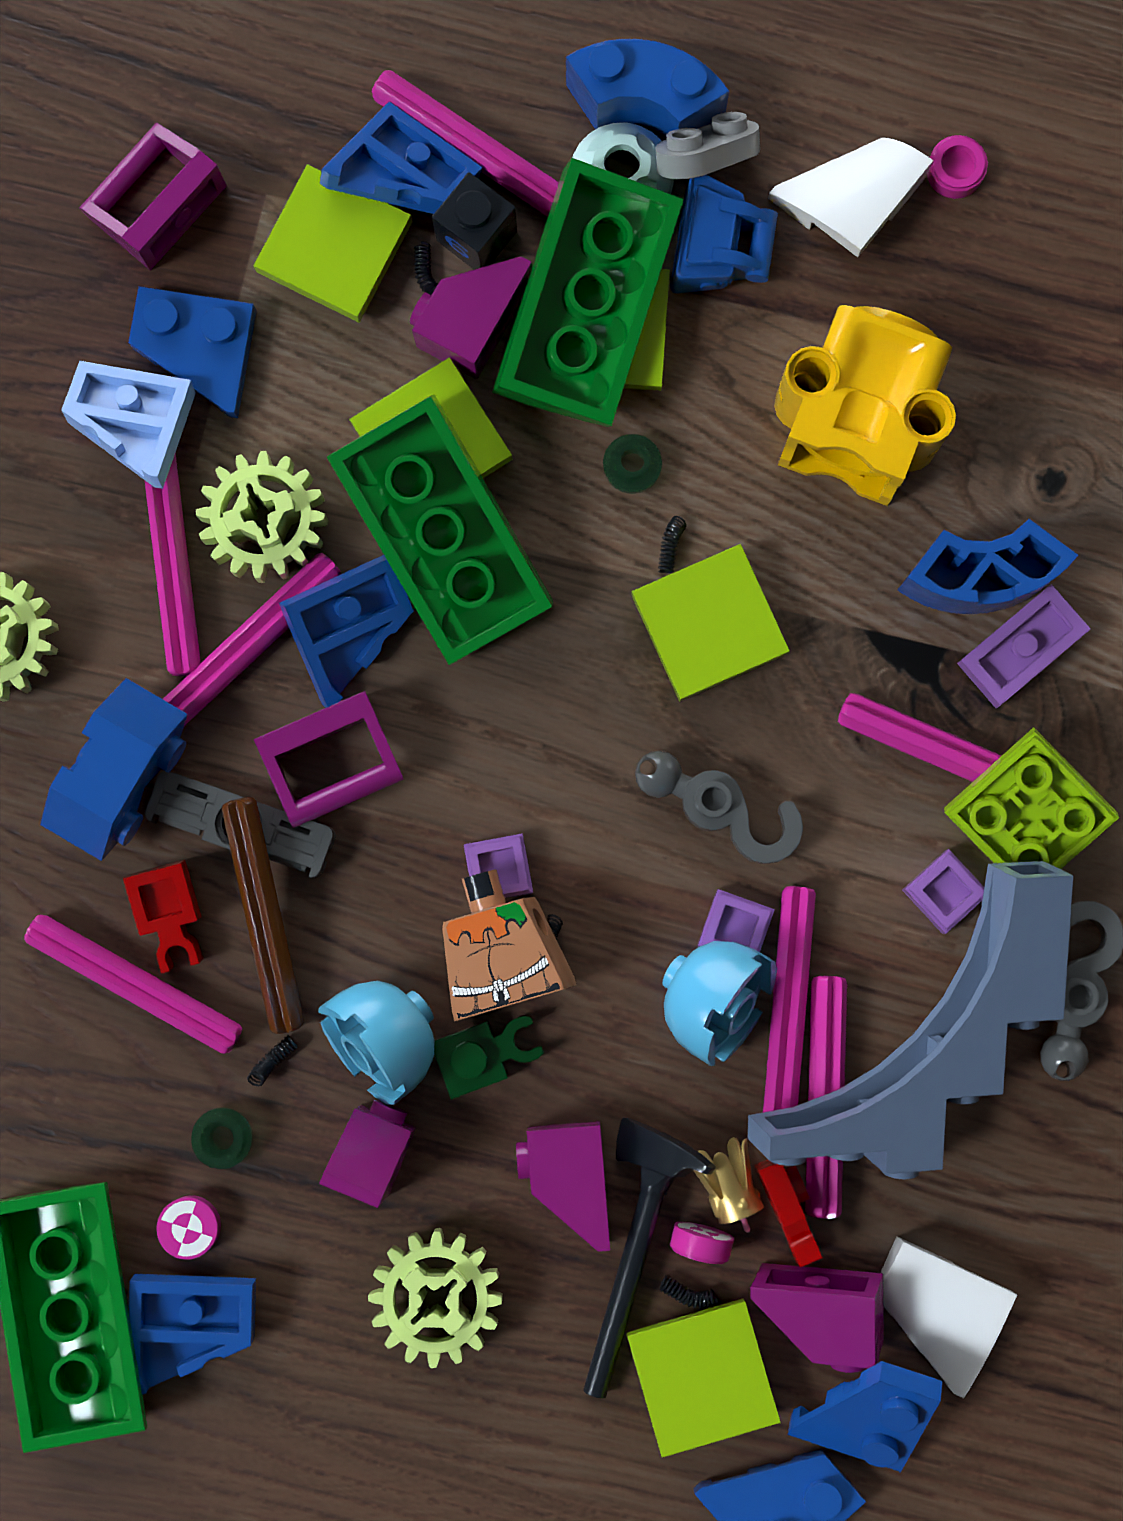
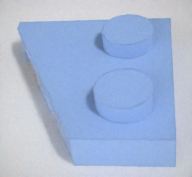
[62,361,196,489]

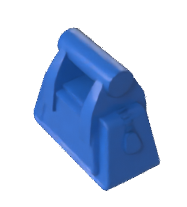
[670,175,778,294]

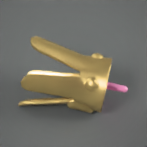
[693,1137,764,1233]

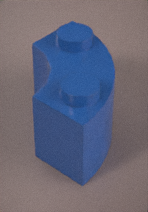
[566,39,729,138]
[897,519,1078,614]

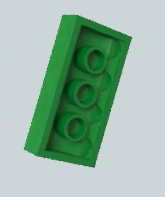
[492,158,684,427]
[327,394,553,665]
[0,1182,148,1453]

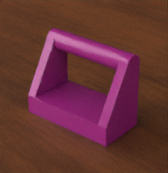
[79,123,227,271]
[253,691,404,828]

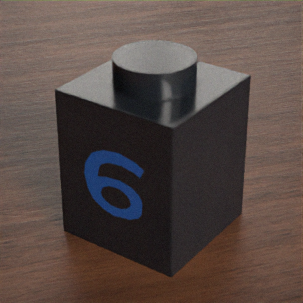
[432,172,517,270]

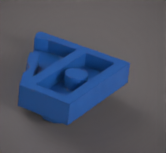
[320,101,482,214]
[128,286,257,418]
[279,555,414,708]
[129,1274,256,1395]
[788,1361,942,1472]
[693,1449,866,1521]

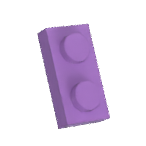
[957,584,1090,708]

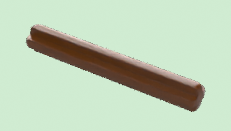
[222,797,304,1034]

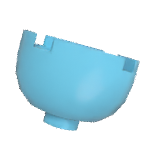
[662,941,777,1066]
[318,981,435,1105]

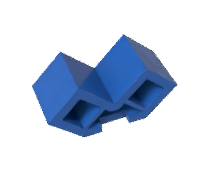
[40,678,188,861]

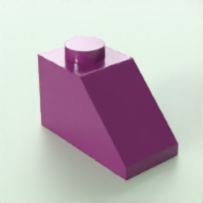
[410,256,532,379]
[319,1100,416,1208]
[516,1121,610,1252]
[750,1263,884,1373]

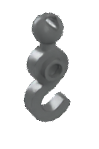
[635,750,803,864]
[1040,901,1123,1081]

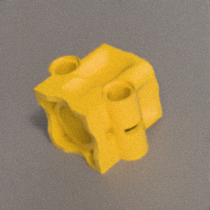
[774,305,956,506]

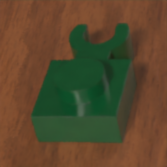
[434,1016,544,1100]

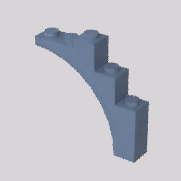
[747,861,1073,1179]

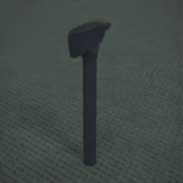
[583,1118,716,1398]

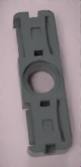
[145,771,336,879]

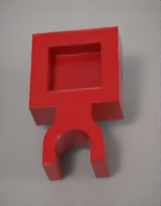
[123,860,203,974]
[754,1159,823,1268]

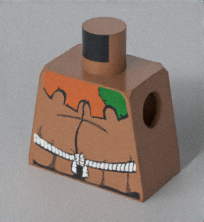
[442,869,577,1021]

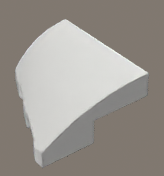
[768,137,933,257]
[881,1236,1017,1398]

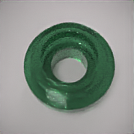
[603,434,662,494]
[191,1107,253,1169]

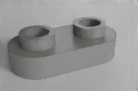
[655,112,760,179]

